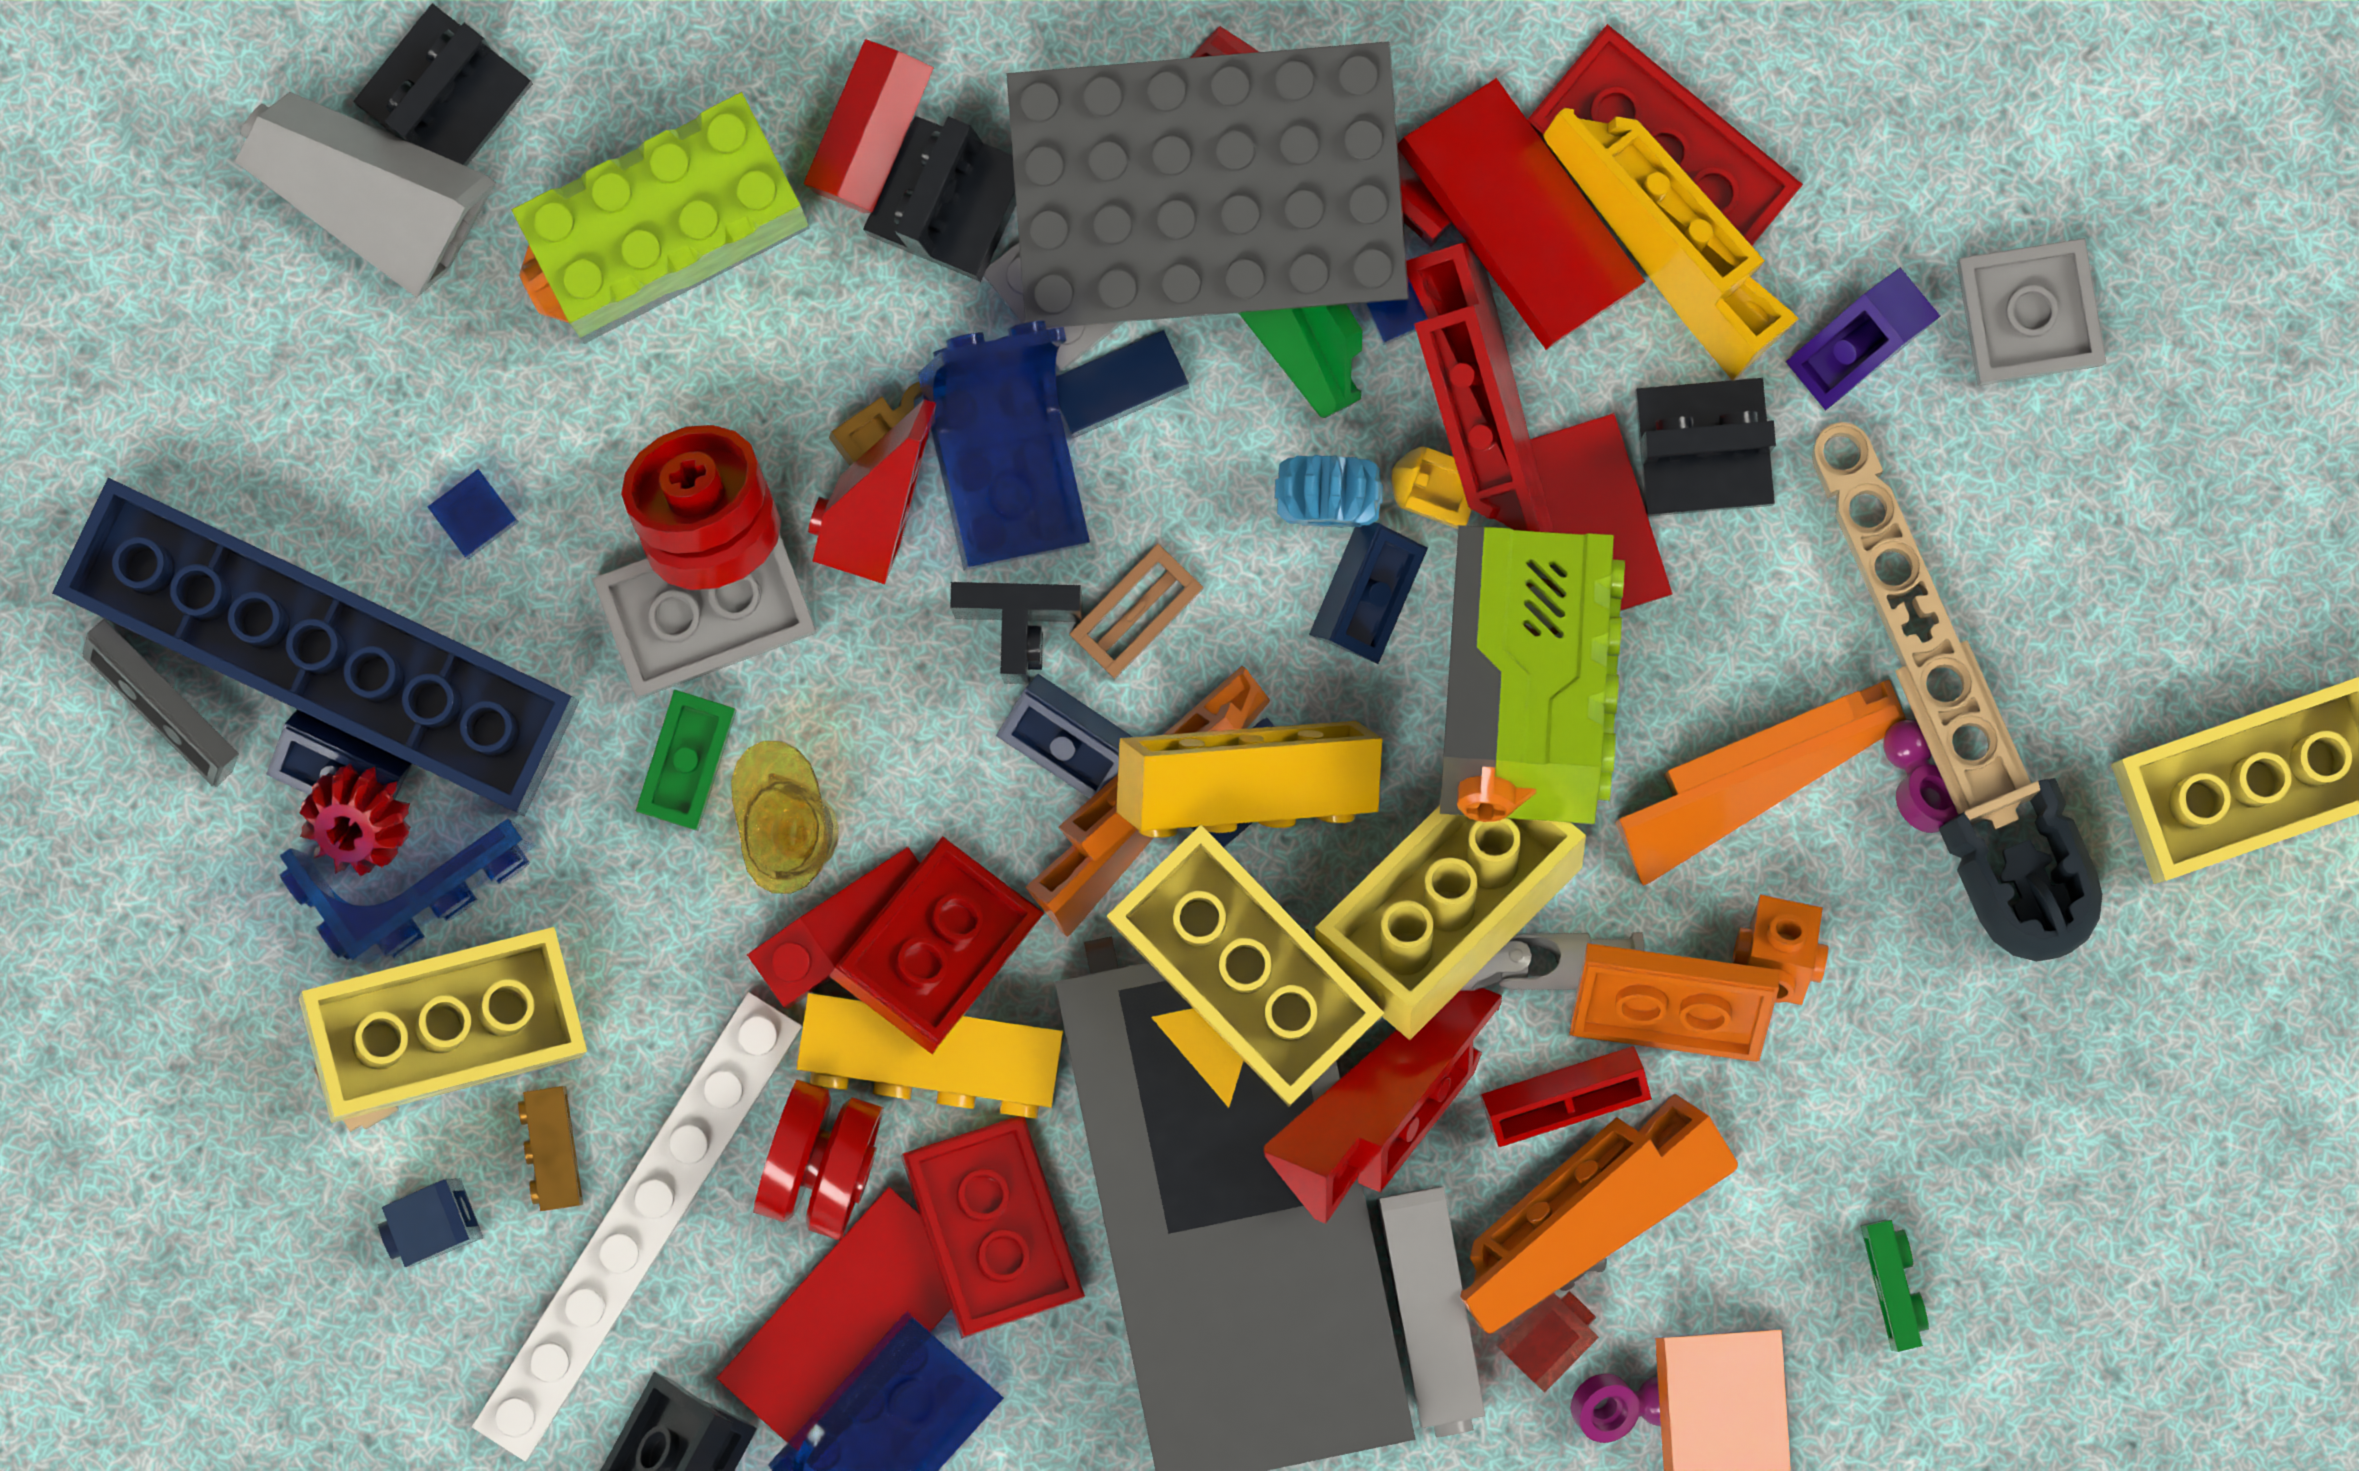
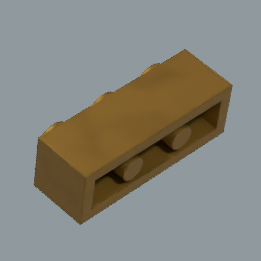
[518,1086,583,1211]

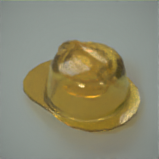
[731,740,839,894]

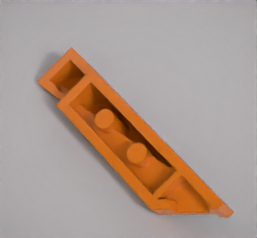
[1025,666,1270,937]
[1615,679,1906,886]
[1460,1094,1738,1334]

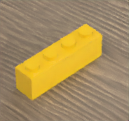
[1116,721,1383,838]
[796,993,1064,1119]

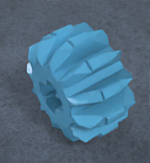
[1274,455,1383,528]

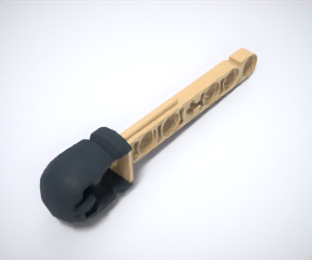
[1812,422,2103,962]

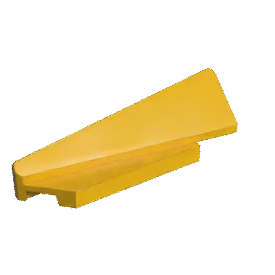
[1544,108,1798,380]

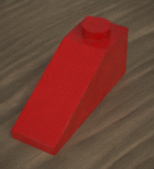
[808,399,937,585]
[747,847,920,1009]

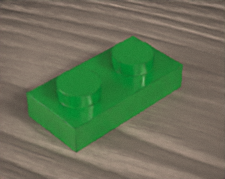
[635,689,737,831]
[1860,1219,1929,1352]

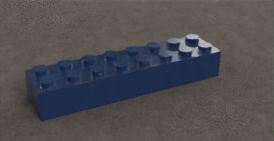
[52,477,579,817]

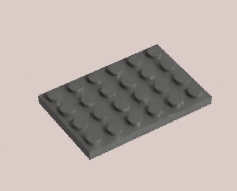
[1006,41,1409,330]

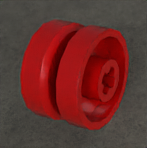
[621,425,781,590]
[753,1079,884,1240]

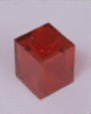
[1496,1291,1599,1393]

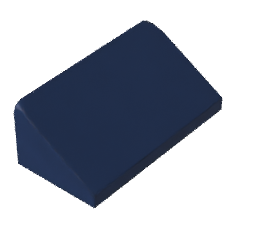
[1047,330,1189,439]
[1309,522,1428,664]
[996,674,1133,799]
[266,710,412,799]

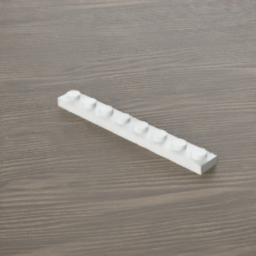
[472,992,803,1462]

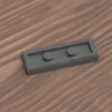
[82,619,239,787]

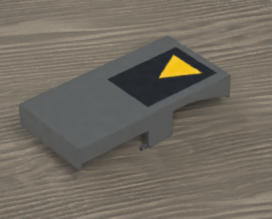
[1055,929,1416,1471]

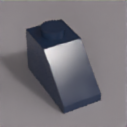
[378,1178,484,1267]

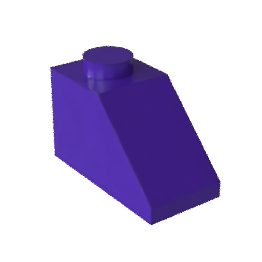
[1786,267,1941,411]

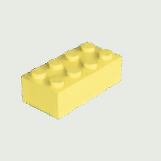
[2111,677,2359,884]
[1315,805,1586,1040]
[1107,825,1384,1107]
[299,927,587,1123]

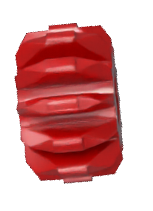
[299,763,411,877]

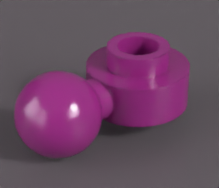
[1883,719,1958,833]
[1570,1373,1661,1443]

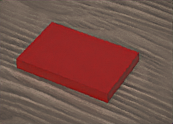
[1530,413,1673,612]
[830,836,1044,1055]
[901,1116,1085,1339]

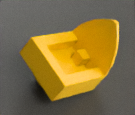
[1391,446,1472,529]

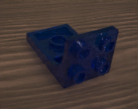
[918,320,1090,571]
[279,818,536,964]
[768,1311,1004,1471]

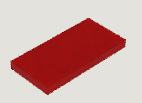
[1527,24,1803,246]
[1398,78,1646,350]
[716,1186,951,1464]

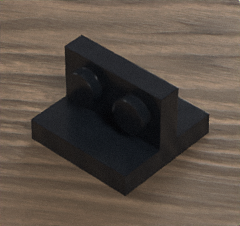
[353,3,533,166]
[863,115,1016,282]
[1635,378,1776,517]
[950,582,1083,684]
[600,1372,757,1471]

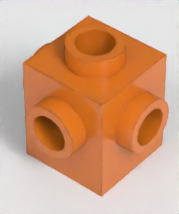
[1732,894,1829,1005]

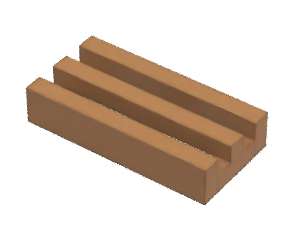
[1069,543,1204,680]

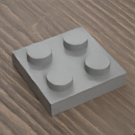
[1956,238,2107,386]

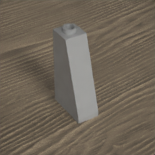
[235,92,496,298]
[1376,1186,1485,1437]

